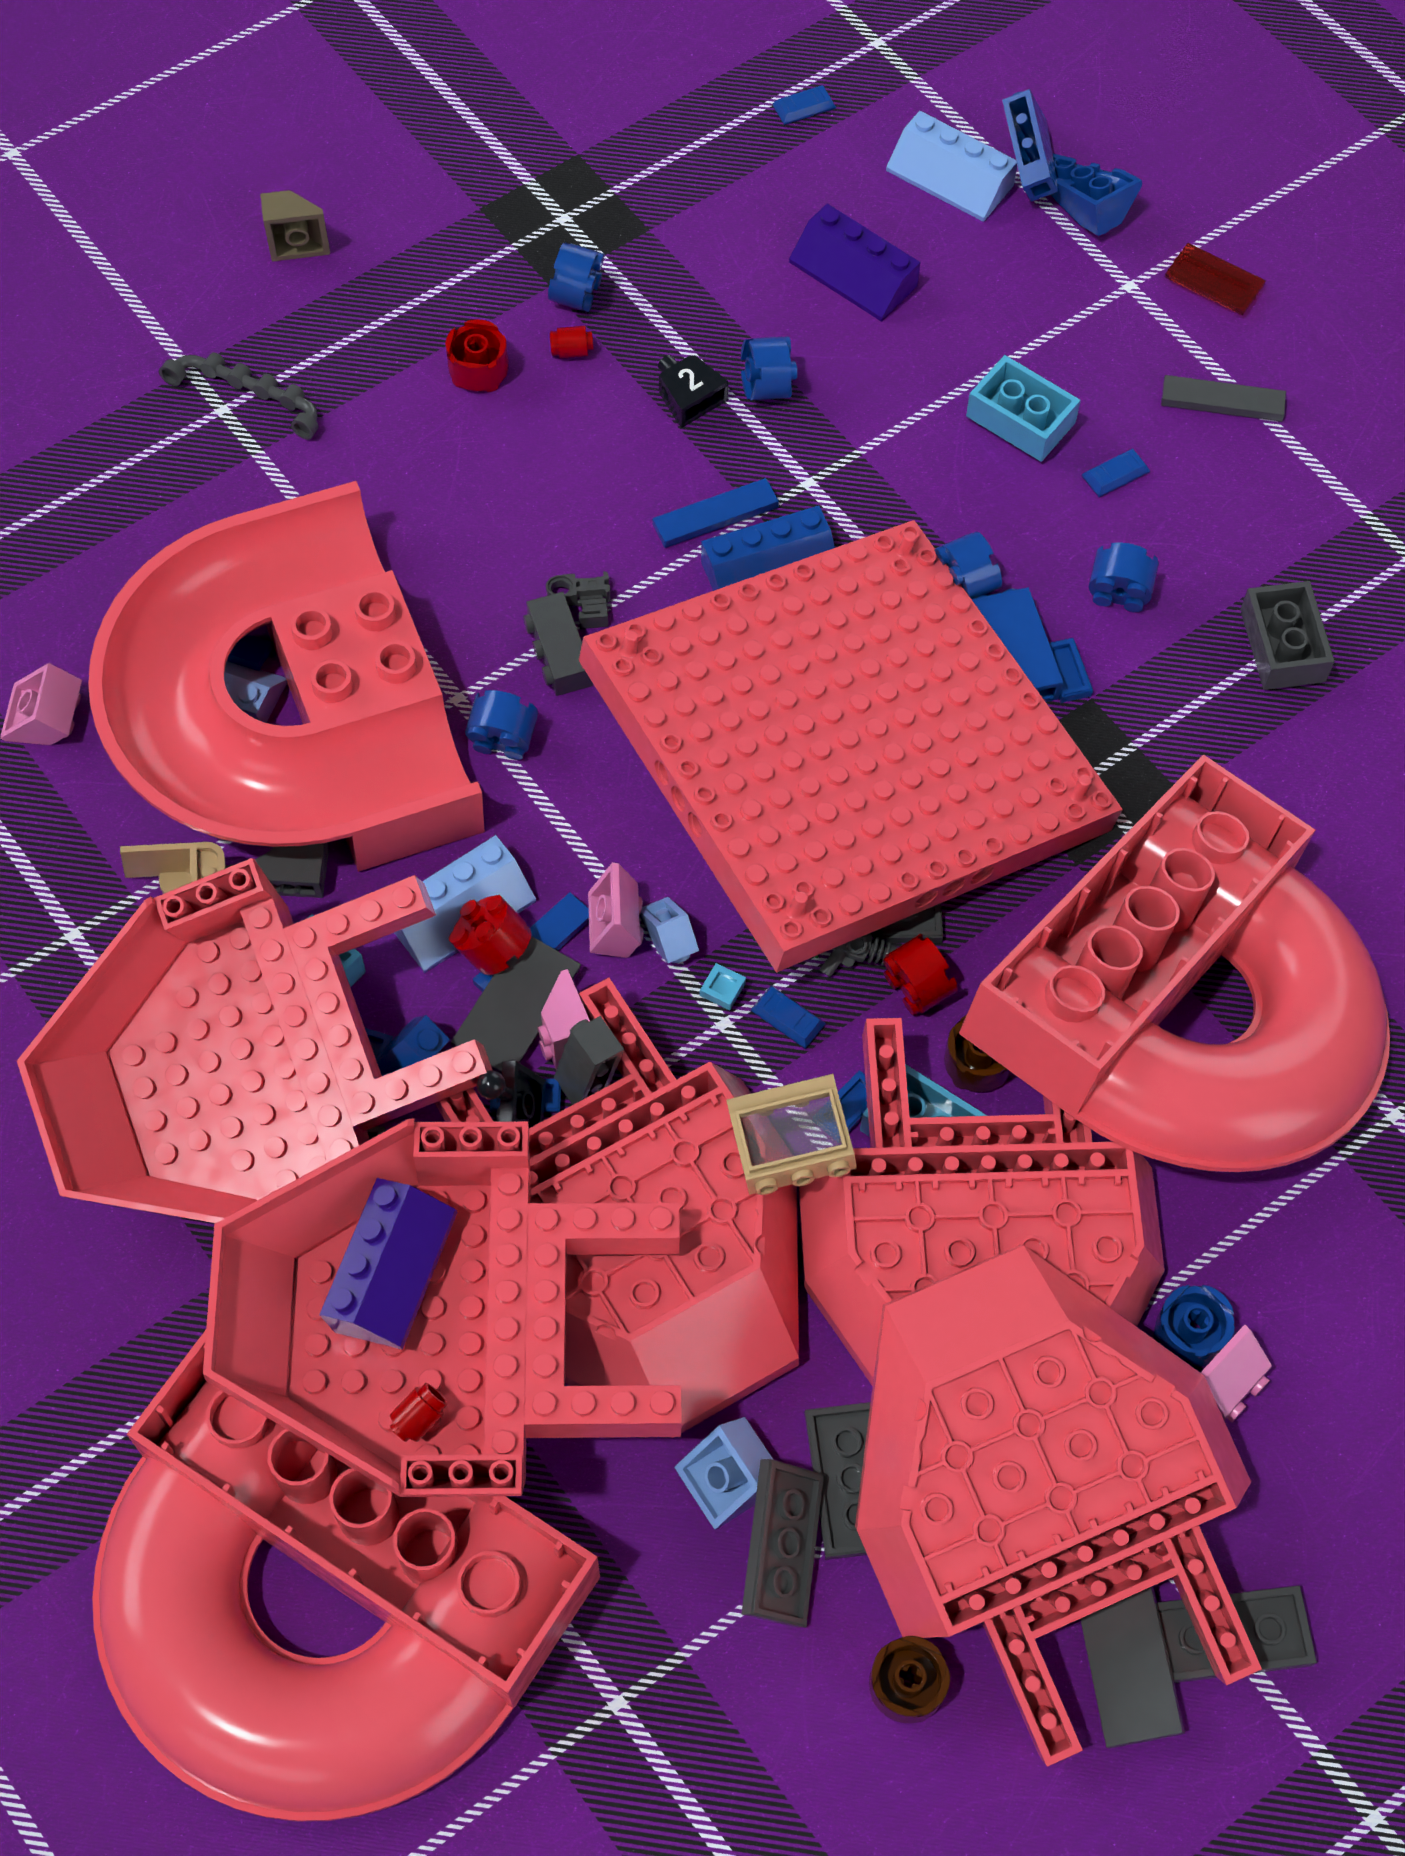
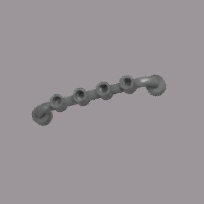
[159,352,319,440]

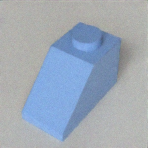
[640,897,699,963]

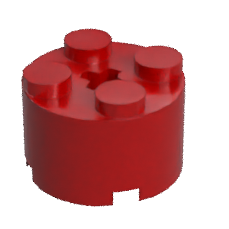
[445,319,509,392]
[449,895,531,975]
[883,934,958,1016]

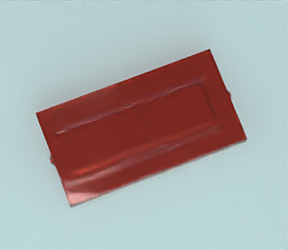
[1165,243,1266,315]

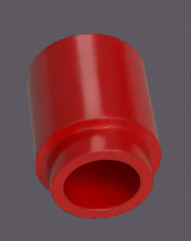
[550,325,594,358]
[390,1383,448,1442]

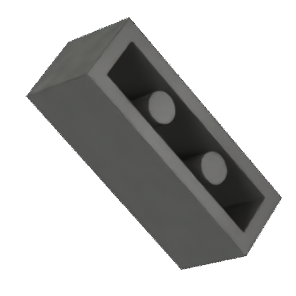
[523,592,593,696]
[554,1016,624,1105]

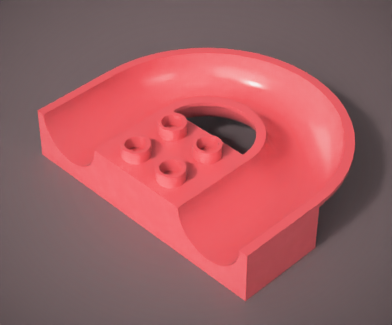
[88,481,485,872]
[959,754,1390,1172]
[92,1330,600,1822]

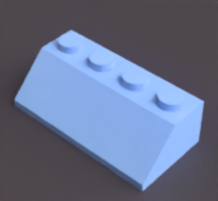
[886,111,1017,222]
[394,835,536,973]

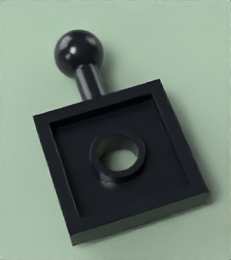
[477,1060,546,1128]

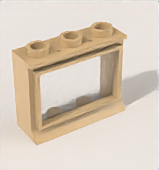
[726,1074,857,1195]

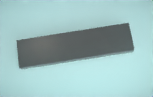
[1161,375,1286,422]

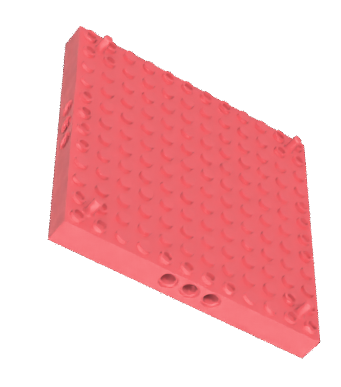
[579,520,1123,973]

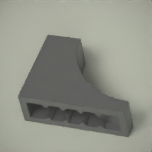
[225,842,330,898]

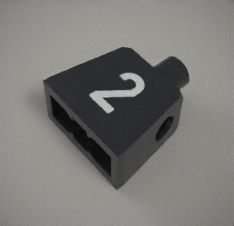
[658,355,728,428]

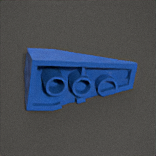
[1050,153,1142,236]

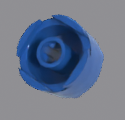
[548,242,605,312]
[741,336,797,400]
[934,531,1002,599]
[1088,542,1159,612]
[465,690,539,760]
[1154,1285,1235,1369]

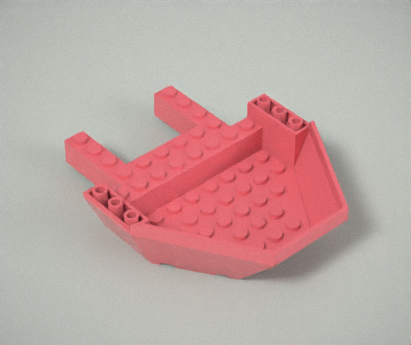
[17,858,493,1223]
[435,978,799,1438]
[799,1018,1165,1386]
[203,1118,682,1497]
[855,1245,1262,1767]

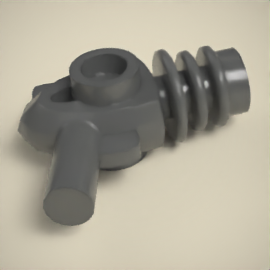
[820,933,897,978]

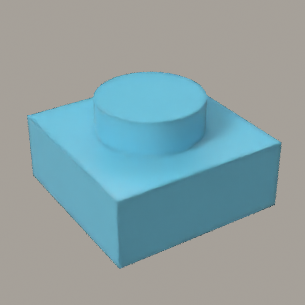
[700,963,746,1010]

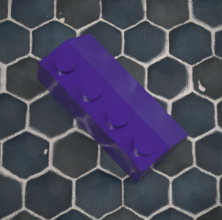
[789,203,921,322]
[319,1178,458,1350]

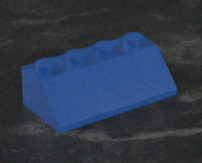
[701,505,835,591]

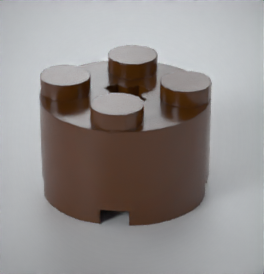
[944,1015,1011,1092]
[869,1636,950,1723]

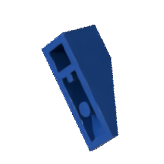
[376,1015,450,1076]

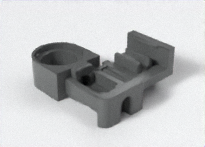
[546,571,610,629]

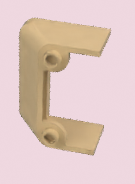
[120,842,226,894]

